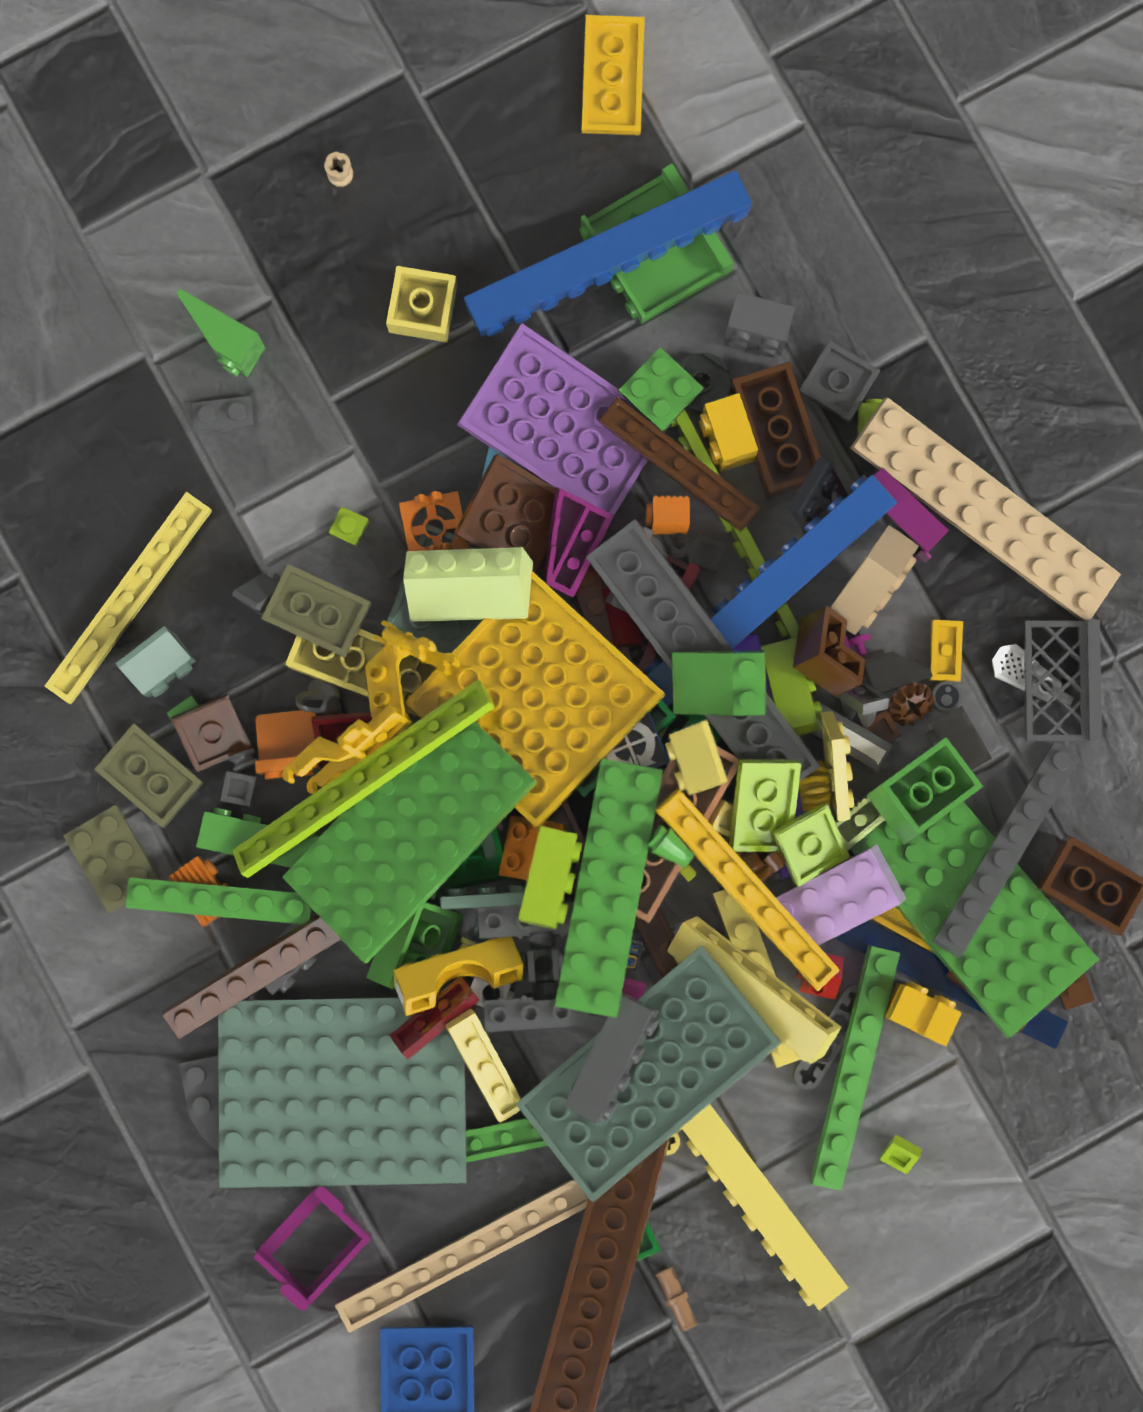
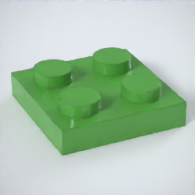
[619,347,704,432]

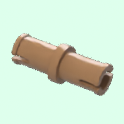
[655,1266,698,1332]

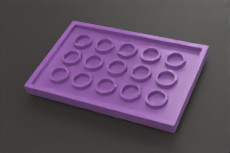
[457,323,669,515]

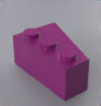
[543,487,614,597]

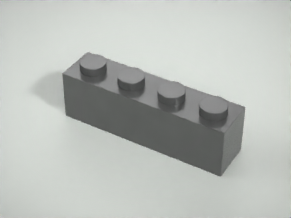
[564,993,659,1124]

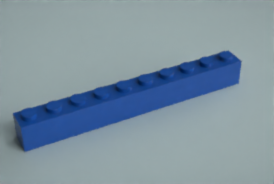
[464,170,752,337]
[644,475,897,706]

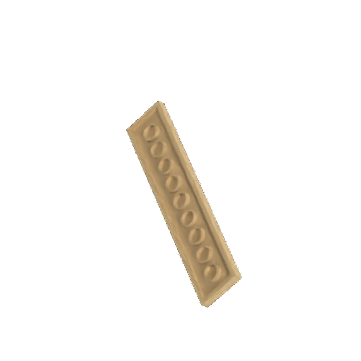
[850,398,1121,621]

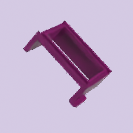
[849,467,949,563]
[253,1186,372,1311]

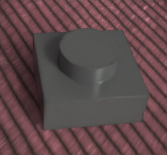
[220,771,257,807]

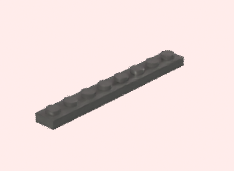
[932,742,1080,958]

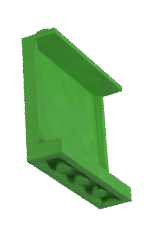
[579,163,734,324]

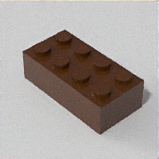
[730,362,821,499]

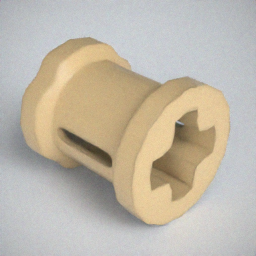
[324,152,353,187]

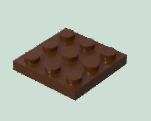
[453,454,555,573]

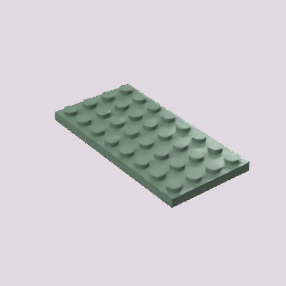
[516,946,782,1202]

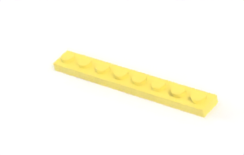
[45,492,212,704]

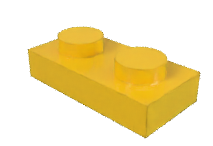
[929,620,963,682]

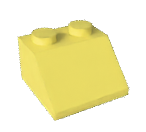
[665,721,727,796]

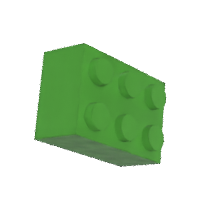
[867,737,983,845]

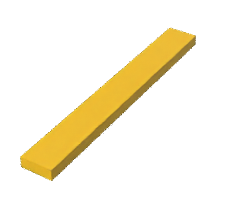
[655,789,840,991]

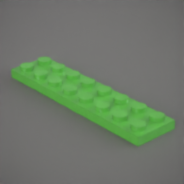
[555,758,663,1018]

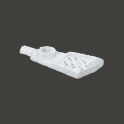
[992,644,1074,706]

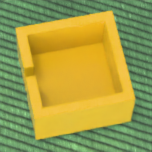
[698,393,758,472]

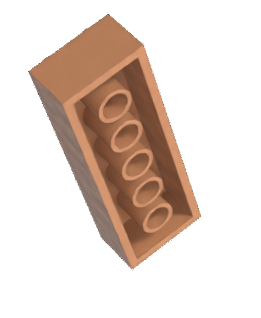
[636,746,739,923]

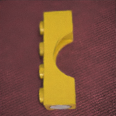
[394,937,523,1016]

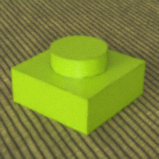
[329,506,369,547]
[880,1134,922,1175]

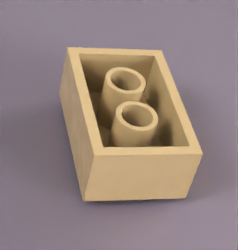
[830,525,919,635]

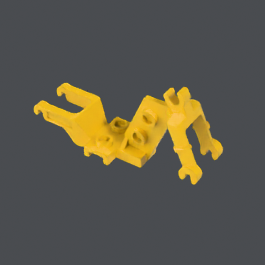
[282,620,460,794]

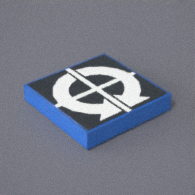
[605,713,669,769]

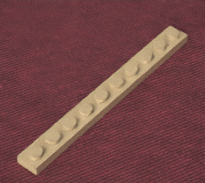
[335,1178,588,1333]

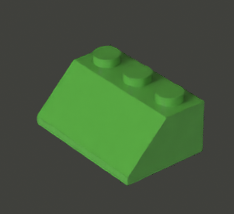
[366,901,463,990]

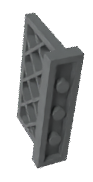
[1024,619,1102,742]

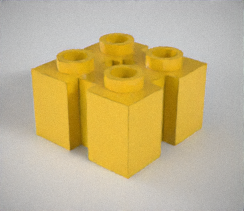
[885,981,962,1046]

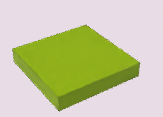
[771,803,850,887]

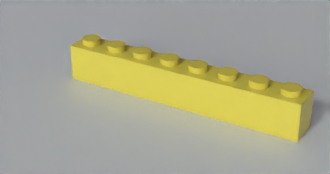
[678,1105,848,1310]

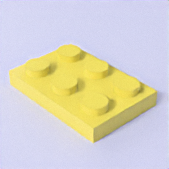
[821,711,854,821]

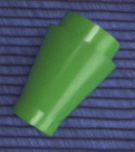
[646,825,694,868]

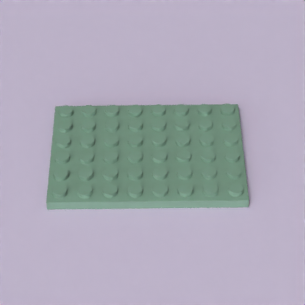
[218,997,467,1188]

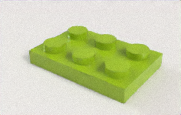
[729,759,801,852]

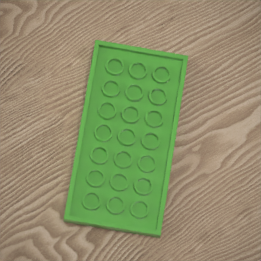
[283,721,538,963]
[848,802,1100,1038]

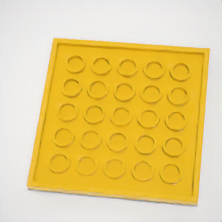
[404,570,665,829]

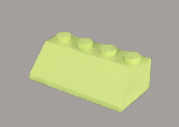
[403,547,533,622]

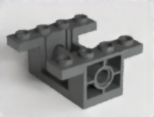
[478,902,608,1032]

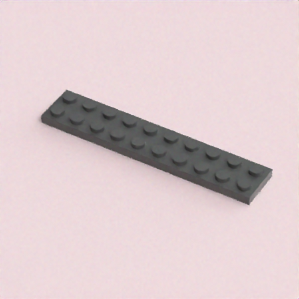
[586,519,820,781]

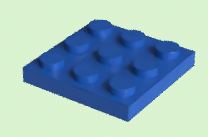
[380,1325,474,1412]

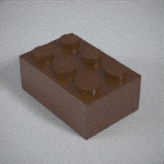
[1036,836,1143,936]

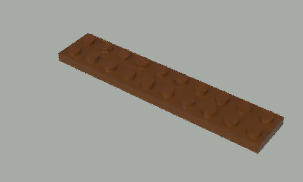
[530,1138,670,1412]

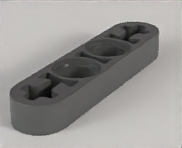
[793,984,858,1090]

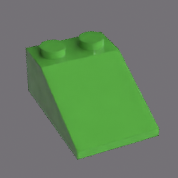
[177,288,265,377]
[672,650,766,716]

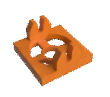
[399,491,469,551]

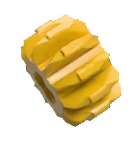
[798,760,832,811]

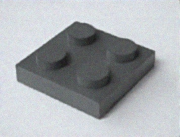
[799,340,881,423]

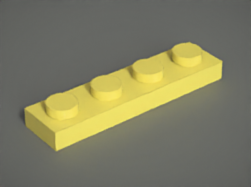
[445,1009,521,1123]

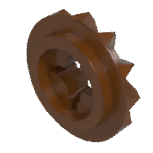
[888,683,935,726]

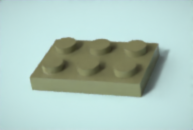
[261,564,371,658]
[94,724,204,828]
[63,805,161,914]

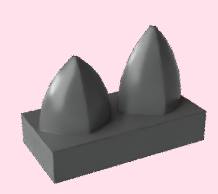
[836,681,889,729]

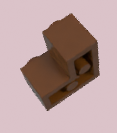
[793,606,865,697]

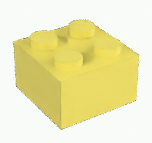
[386,266,457,342]

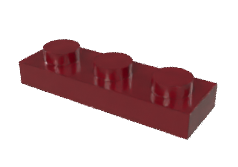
[389,976,479,1060]

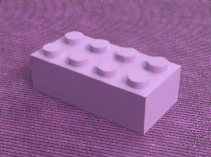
[775,844,906,945]

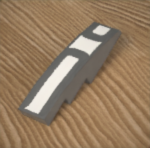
[807,700,893,772]

